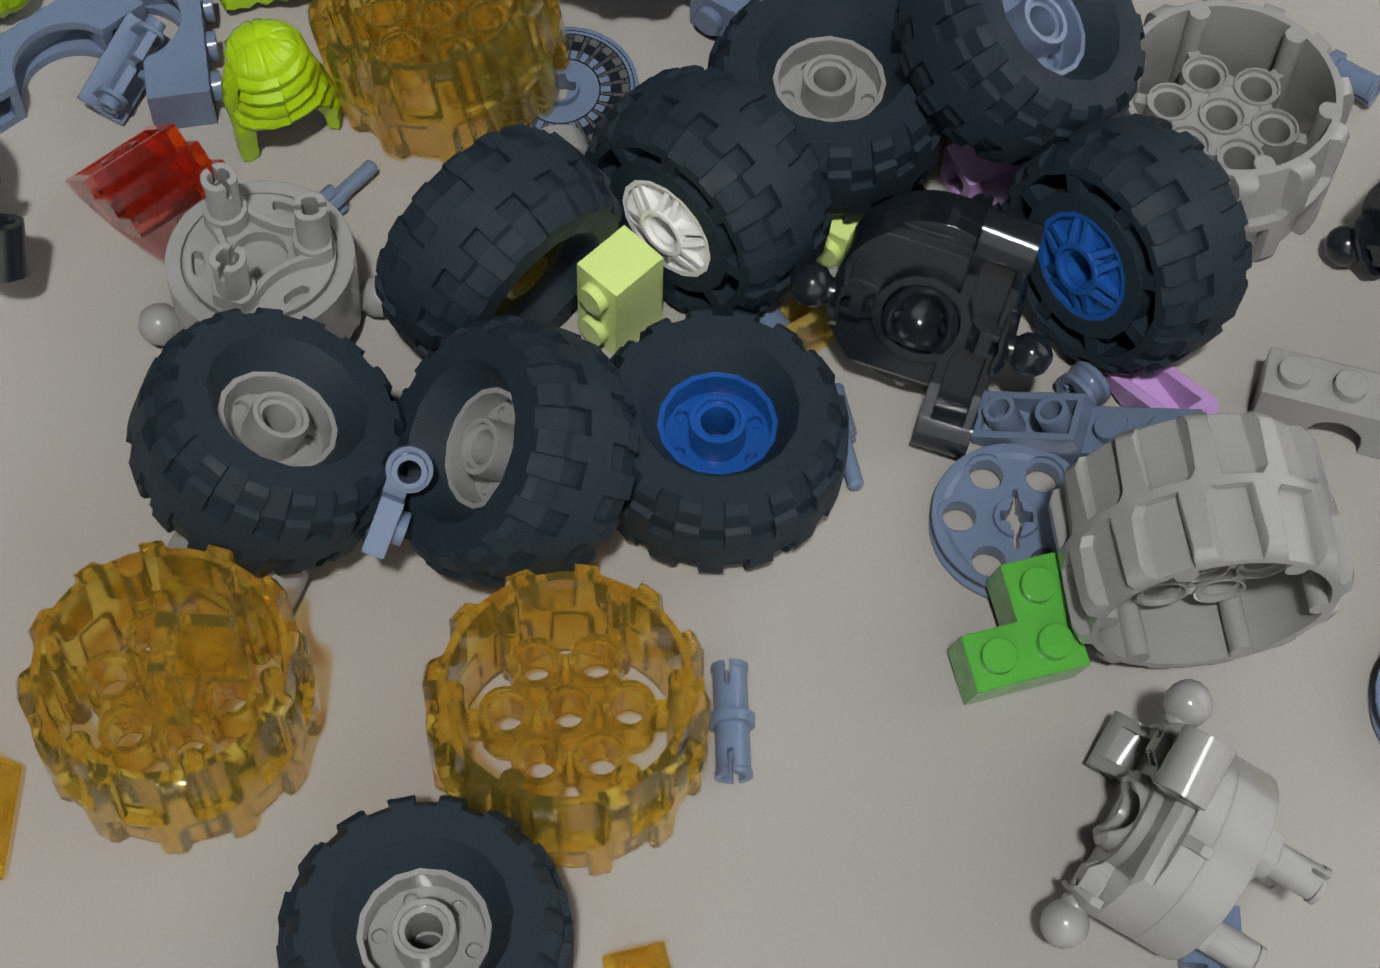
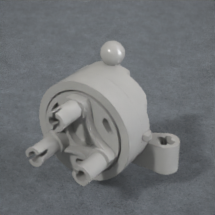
[138,162,385,345]
[1040,679,1332,968]

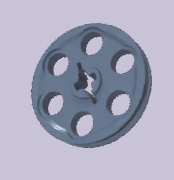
[929,443,1070,600]

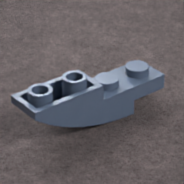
[971,391,1202,464]

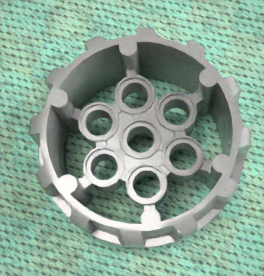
[1123,0,1355,262]
[1048,411,1355,669]

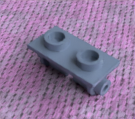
[77,11,171,126]

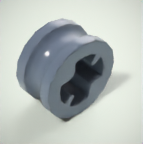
[1055,361,1111,406]

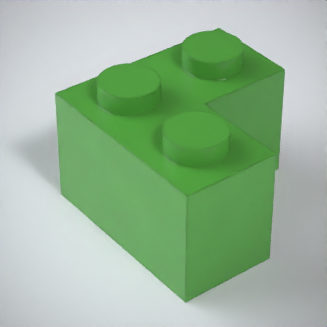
[948,551,1091,706]

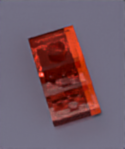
[65,123,225,238]

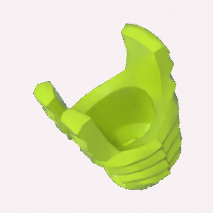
[221,18,341,162]

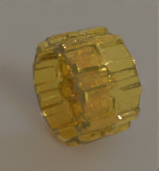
[307,0,570,164]
[16,540,323,854]
[422,564,712,876]

